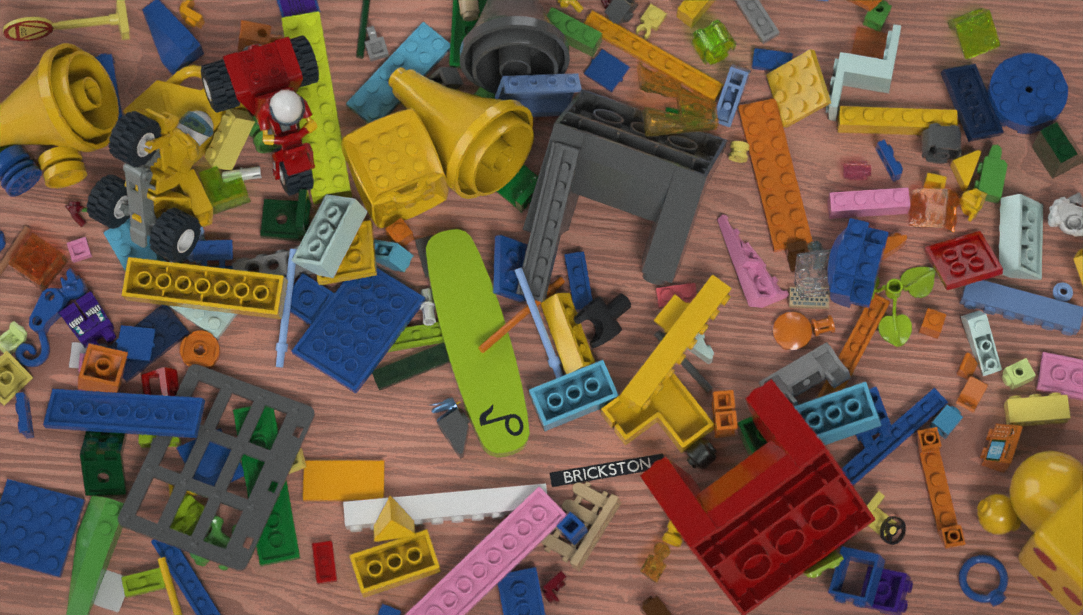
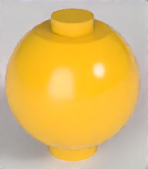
[977,494,1022,535]

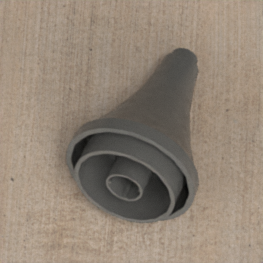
[460,0,570,94]

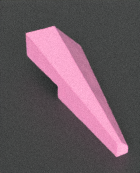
[717,215,789,308]

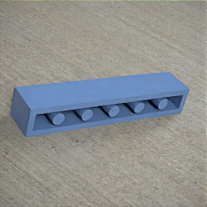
[960,280,1083,336]

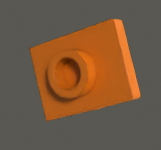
[956,376,988,413]

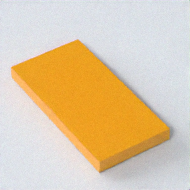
[303,460,385,502]

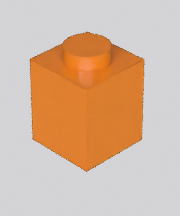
[385,218,414,247]
[919,308,947,339]

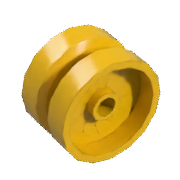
[38,146,87,189]

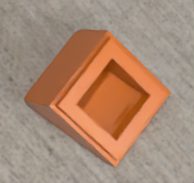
[957,352,978,380]

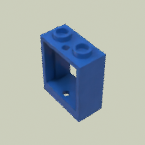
[828,546,885,608]

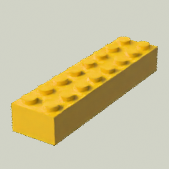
[121,257,288,319]

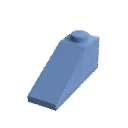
[712,64,751,127]

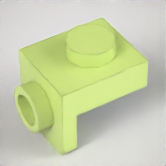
[0,321,27,354]

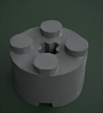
[922,123,961,164]

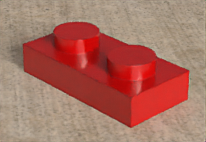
[312,541,338,585]

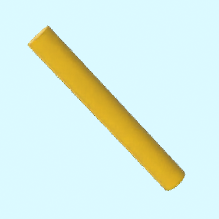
[157,557,183,615]

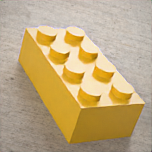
[349,529,441,598]

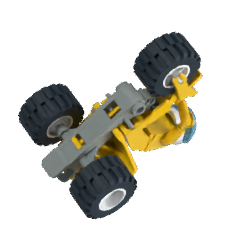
[87,108,213,263]

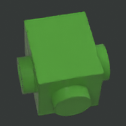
[863,0,892,32]

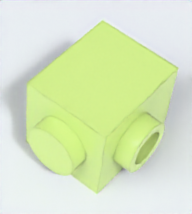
[1002,358,1036,390]

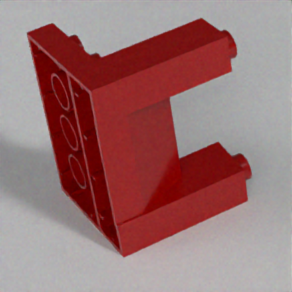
[640,379,876,615]

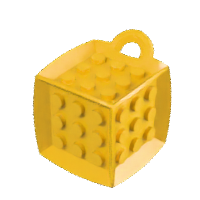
[341,108,449,229]

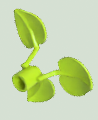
[853,267,936,347]

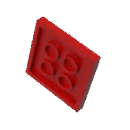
[925,231,1003,291]

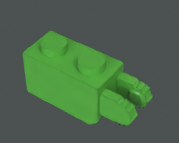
[973,144,1008,204]

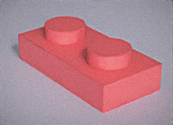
[656,283,697,309]

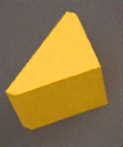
[950,150,982,192]

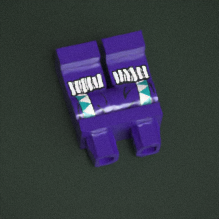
[59,291,117,348]

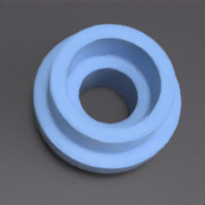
[1053,282,1073,302]

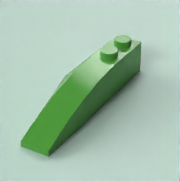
[66,496,124,615]

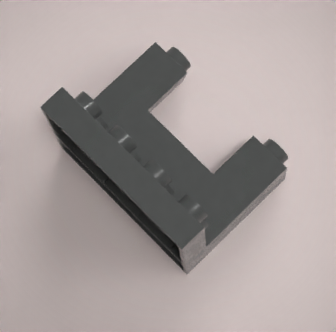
[523,89,728,285]

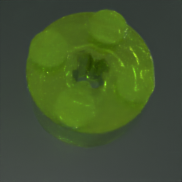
[691,20,737,65]

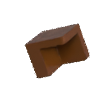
[785,240,811,272]

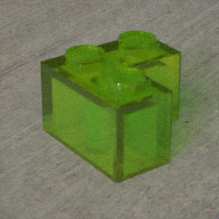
[199,166,251,215]

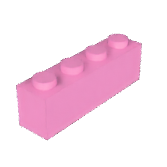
[827,188,910,219]

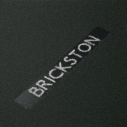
[549,454,664,487]

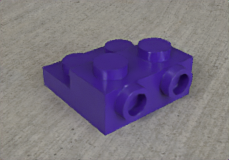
[860,566,913,615]

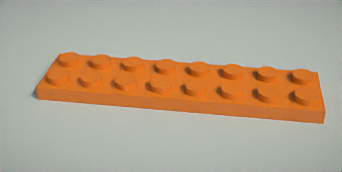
[738,98,813,252]

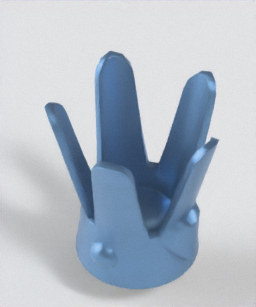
[429,397,461,422]

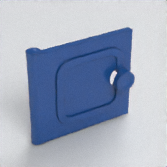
[176,428,244,486]

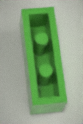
[547,7,602,57]

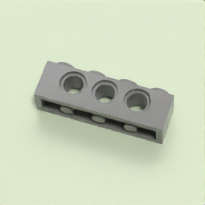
[232,246,315,279]

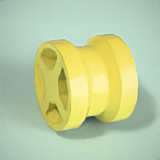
[728,141,750,163]

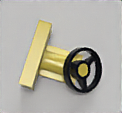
[867,491,906,545]

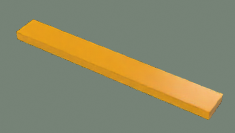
[584,10,724,102]

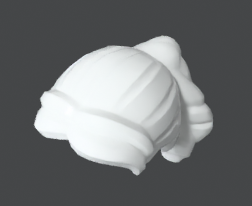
[1048,197,1083,237]

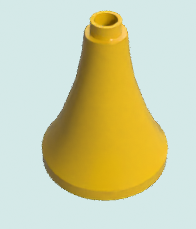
[0,43,119,152]
[388,67,534,199]

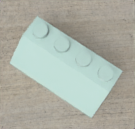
[291,194,368,278]
[999,194,1043,280]

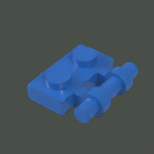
[193,240,233,270]

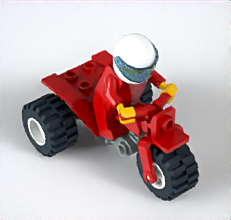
[201,35,319,196]

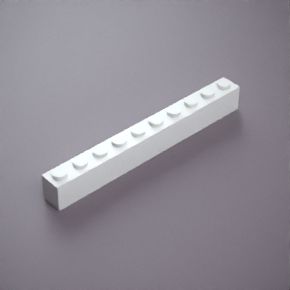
[343,483,547,532]

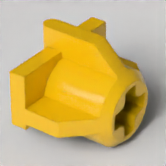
[959,188,988,222]

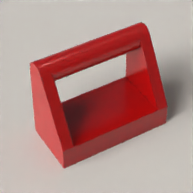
[141,367,179,396]

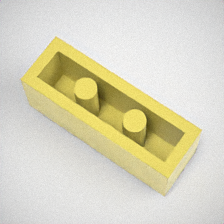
[204,108,255,171]
[1004,392,1071,426]

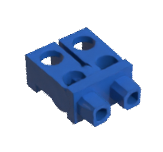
[856,386,892,448]

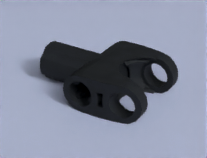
[573,294,631,348]

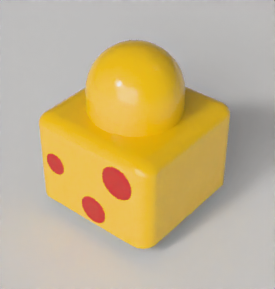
[1010,451,1083,615]

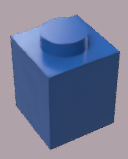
[556,512,588,546]

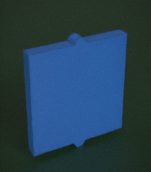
[584,49,630,92]
[116,325,156,362]

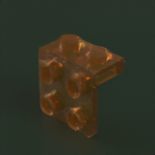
[909,188,960,232]

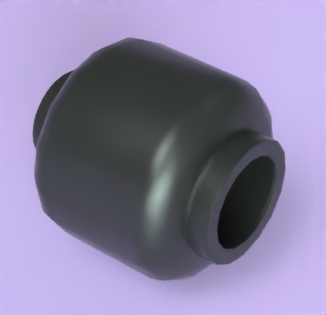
[687,440,717,470]

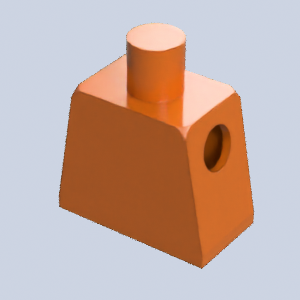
[237,20,282,52]

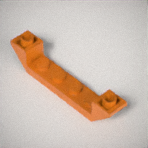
[917,427,966,549]

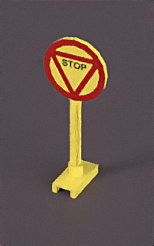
[3,0,130,41]

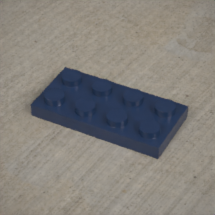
[941,64,1004,142]
[107,305,190,383]

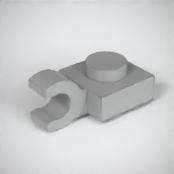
[365,26,389,61]

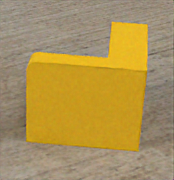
[921,173,947,205]

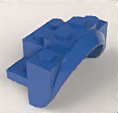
[828,218,889,308]

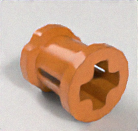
[811,315,835,337]

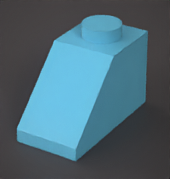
[374,240,414,272]

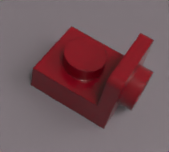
[543,571,567,605]

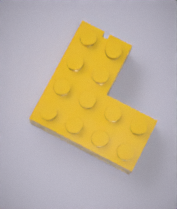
[601,374,715,454]

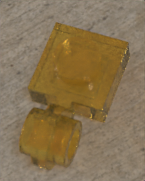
[640,542,670,583]

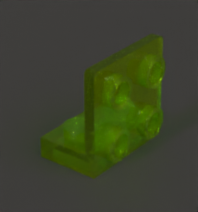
[947,7,1000,59]

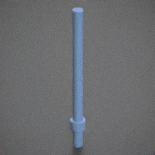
[275,248,297,368]
[515,267,564,379]

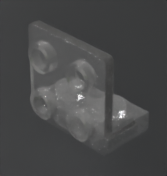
[794,249,831,299]

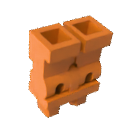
[711,390,738,438]

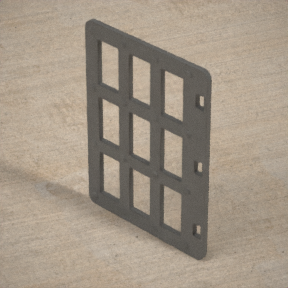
[118,364,315,571]

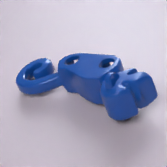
[15,268,88,367]

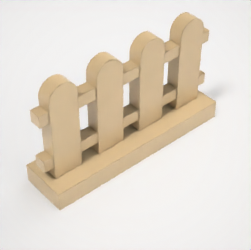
[542,481,621,572]

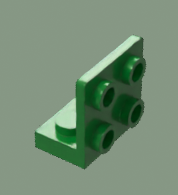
[497,164,539,213]

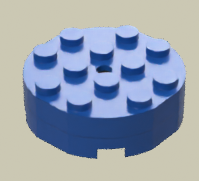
[987,53,1068,134]

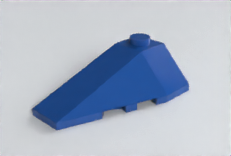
[142,0,204,75]

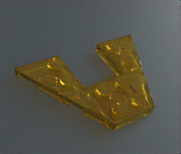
[637,61,719,136]

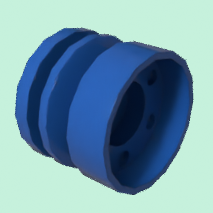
[0,145,42,197]

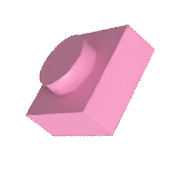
[67,237,92,263]

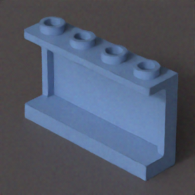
[494,74,582,117]

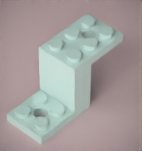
[825,24,901,121]

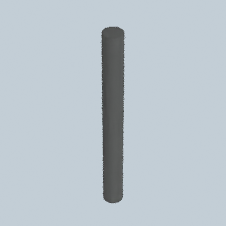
[654,330,713,393]

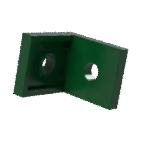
[260,189,312,241]
[80,431,127,496]

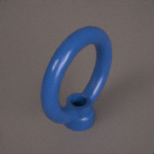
[959,555,1008,607]

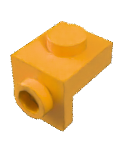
[179,0,205,29]

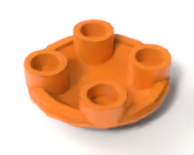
[773,312,812,350]

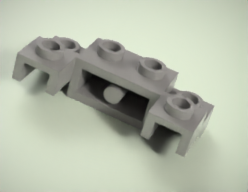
[759,342,851,406]

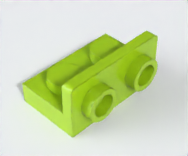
[170,494,205,536]

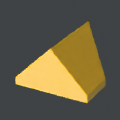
[374,495,415,542]

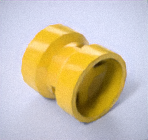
[662,520,683,547]

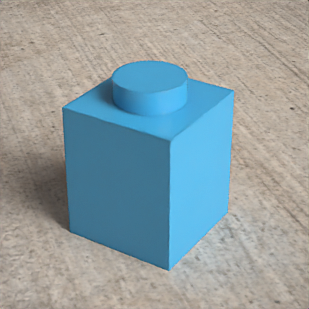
[930,404,963,439]

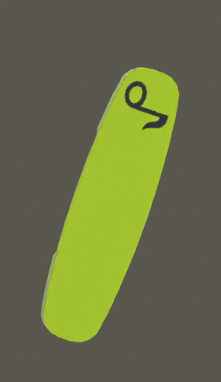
[426,229,530,458]

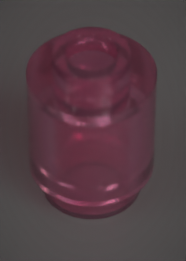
[843,161,871,181]

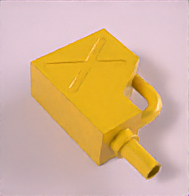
[122,65,248,165]

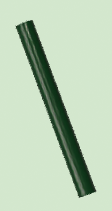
[356,0,370,59]

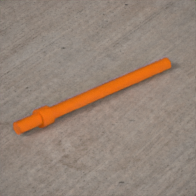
[478,277,565,353]

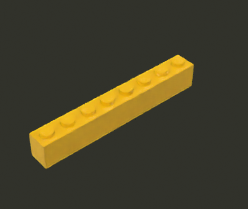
[619,274,732,414]

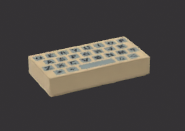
[789,287,830,309]

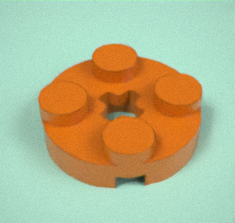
[180,330,220,369]

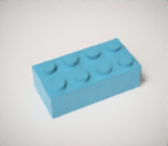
[529,360,619,432]
[794,382,882,445]

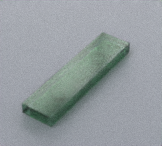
[372,343,450,391]

